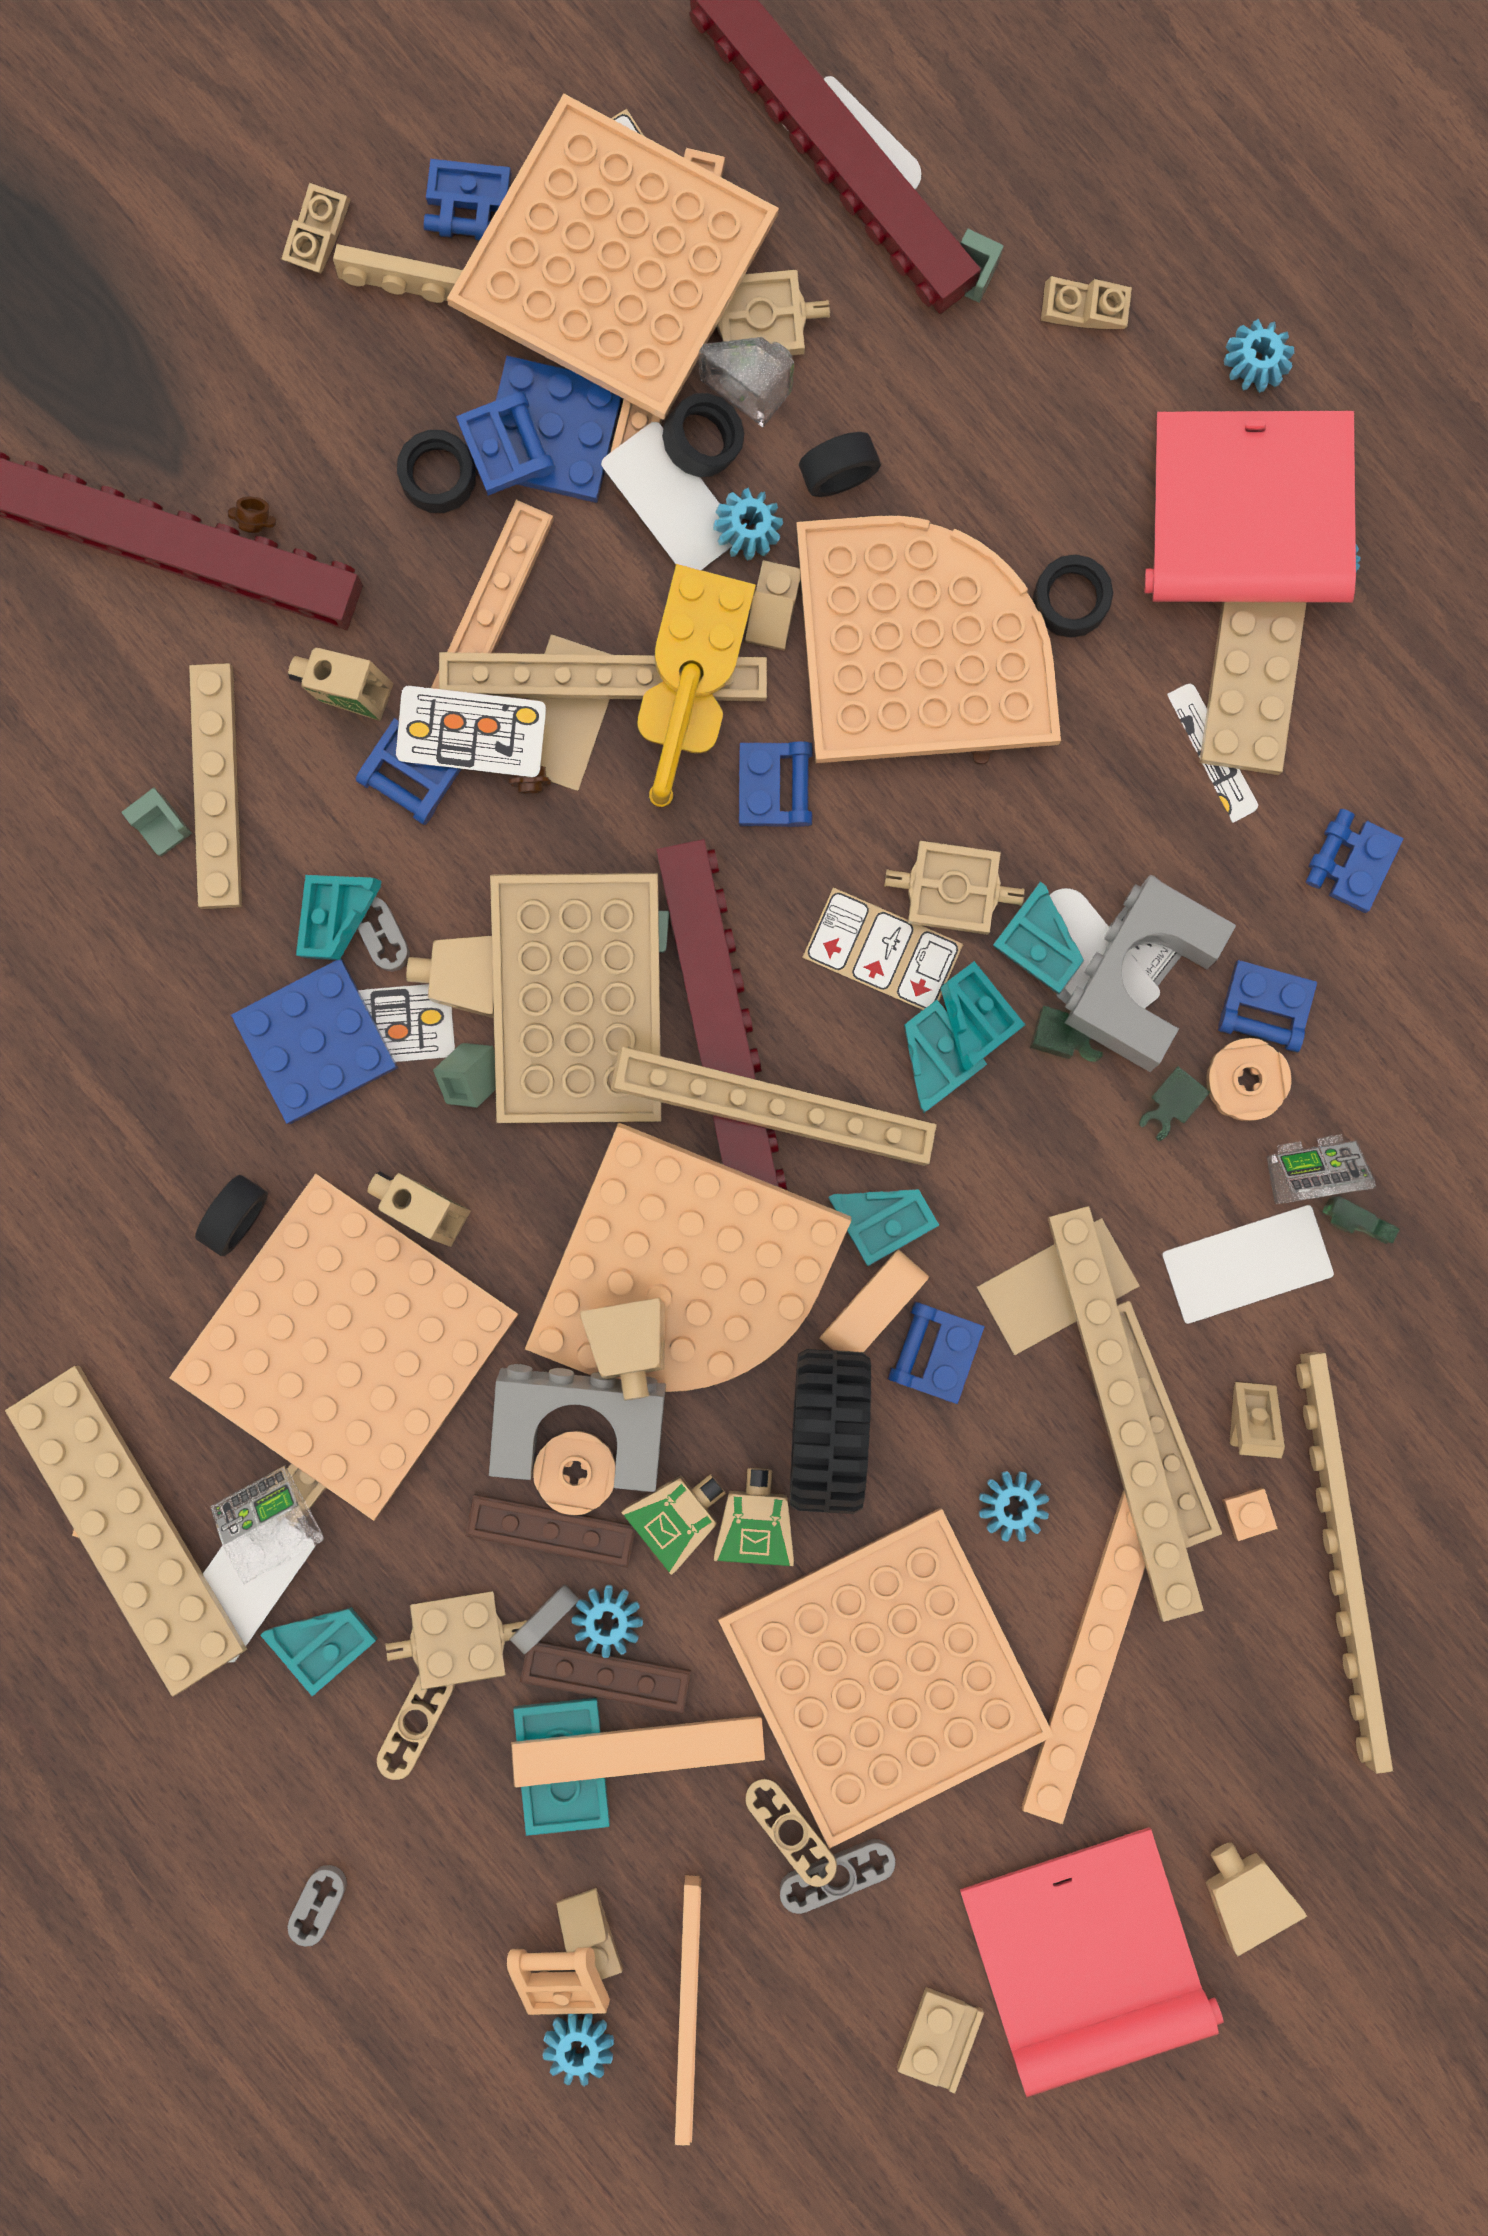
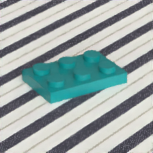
[513,1697,610,1836]

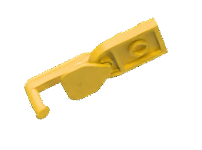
[637,564,756,807]

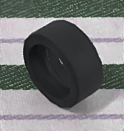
[662,393,745,477]
[397,430,476,513]
[799,432,881,497]
[1033,554,1114,638]
[195,1175,268,1256]

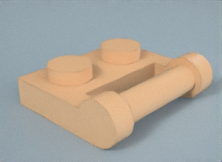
[507,1947,610,2015]

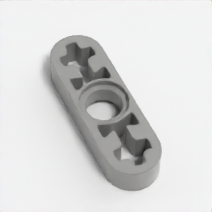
[780,1839,895,1914]

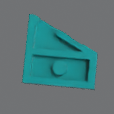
[296,875,382,960]
[993,882,1084,995]
[941,961,1025,1071]
[904,1000,987,1113]
[828,1189,939,1266]
[260,1607,378,1696]

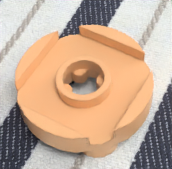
[1206,1038,1291,1121]
[533,1431,616,1515]

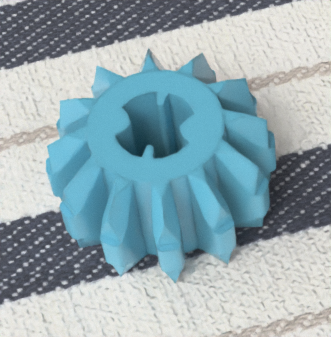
[1224,319,1294,393]
[713,487,783,561]
[979,1471,1049,1542]
[572,1585,643,1658]
[543,2014,614,2086]

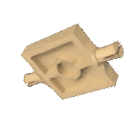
[716,270,830,361]
[884,841,1024,935]
[385,1591,527,1690]

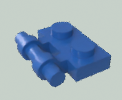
[424,159,512,241]
[1306,809,1404,913]

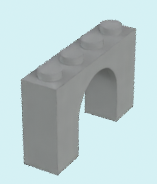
[1065,876,1236,1072]
[489,1364,666,1492]

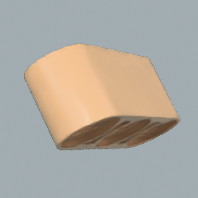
[819,1249,929,1353]

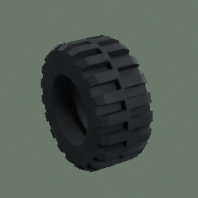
[790,1349,871,1514]

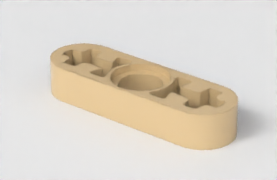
[377,1675,455,1780]
[746,1779,837,1887]

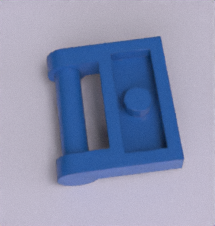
[456,392,556,496]
[356,718,461,825]
[739,741,813,827]
[1218,960,1317,1053]
[887,1301,985,1404]

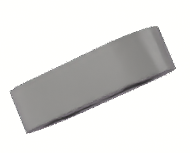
[357,897,410,972]
[509,1584,579,1654]
[287,1865,347,1947]

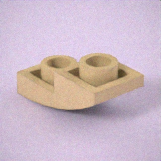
[281,183,351,274]
[1041,276,1132,329]

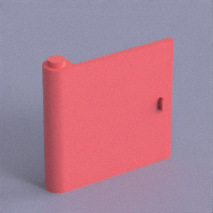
[1145,411,1356,603]
[960,1827,1224,2097]

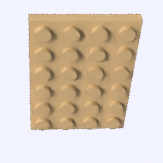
[490,873,662,1123]

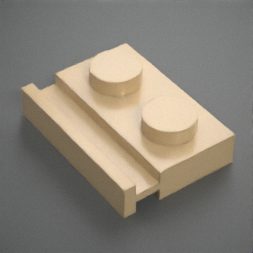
[897,1987,984,2094]

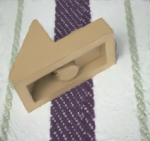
[745,560,801,651]
[1230,1382,1285,1458]
[556,1888,623,1980]

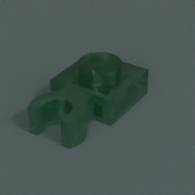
[1030,1006,1103,1062]
[1139,1066,1210,1141]
[1322,1196,1400,1244]

